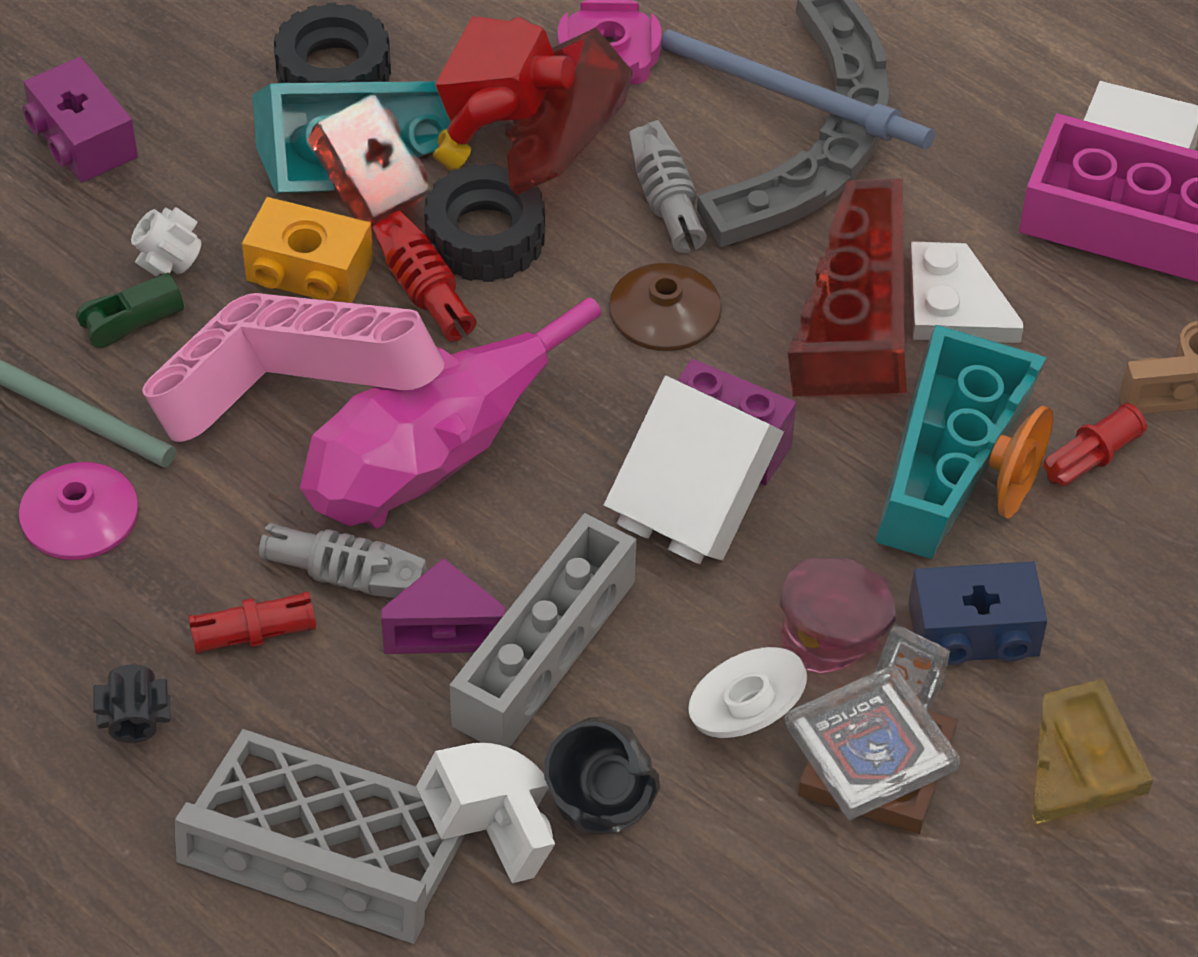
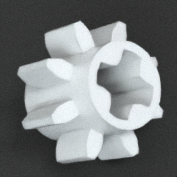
[131,207,201,277]

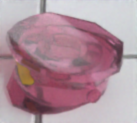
[780,558,896,673]

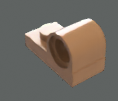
[1119,321,1198,414]

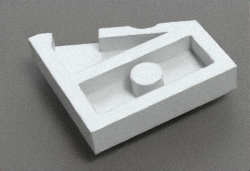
[909,242,1023,343]

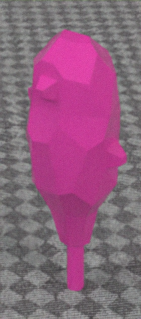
[300,297,601,529]

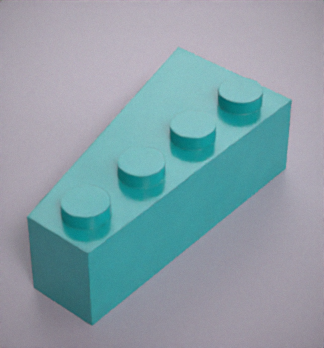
[875,324,1047,559]

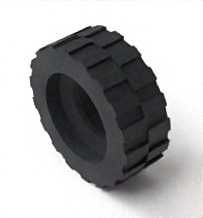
[273,3,391,83]
[424,163,545,282]

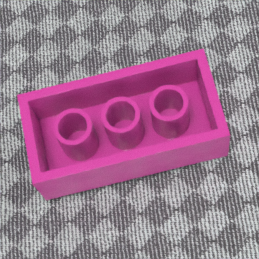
[1019,113,1198,282]

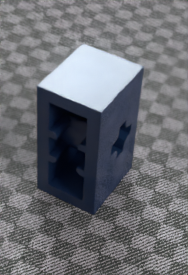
[908,561,1047,665]

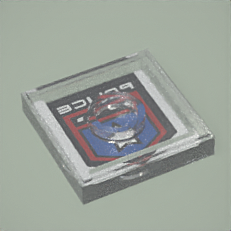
[784,664,961,821]

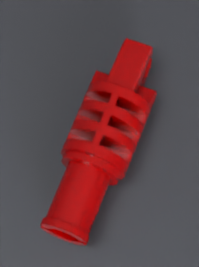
[372,210,477,342]

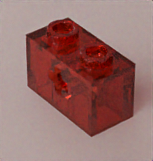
[308,95,430,228]

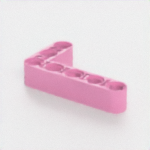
[142,293,445,442]

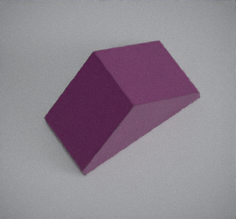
[381,558,505,654]

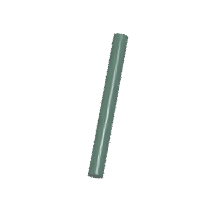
[0,359,176,468]

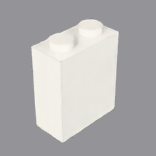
[604,375,784,564]

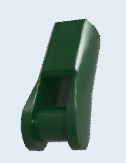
[76,272,184,348]

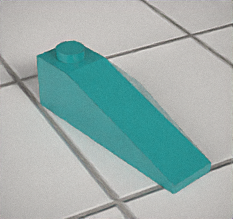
[252,81,479,194]

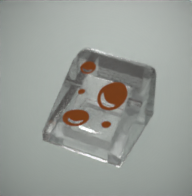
[871,625,950,710]

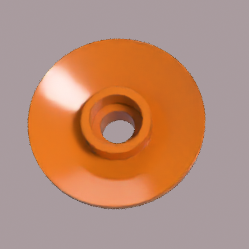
[989,405,1053,519]

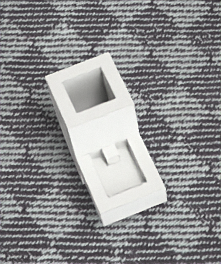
[416,743,555,883]

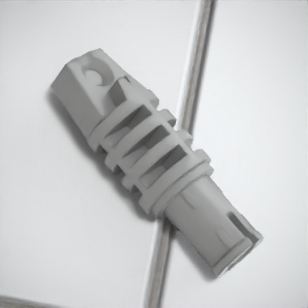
[629,120,707,253]
[259,522,428,598]

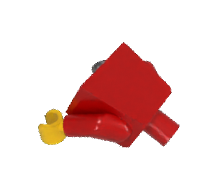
[433,16,575,171]

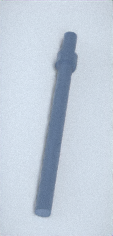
[661,29,935,150]

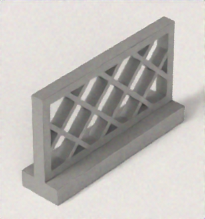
[175,729,466,944]

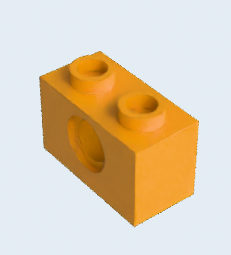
[242,197,373,303]

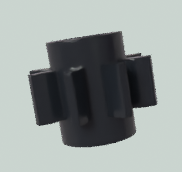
[93,664,171,743]

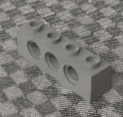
[450,513,636,748]

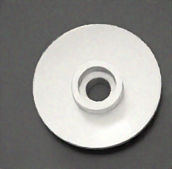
[688,647,807,738]

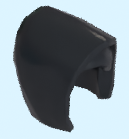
[544,716,661,834]

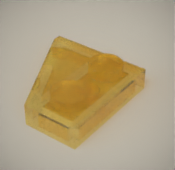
[1032,679,1153,824]

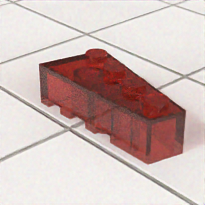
[788,178,907,397]

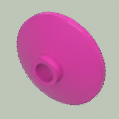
[19,462,139,560]

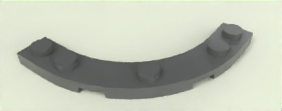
[697,0,890,247]

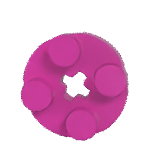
[557,0,662,84]

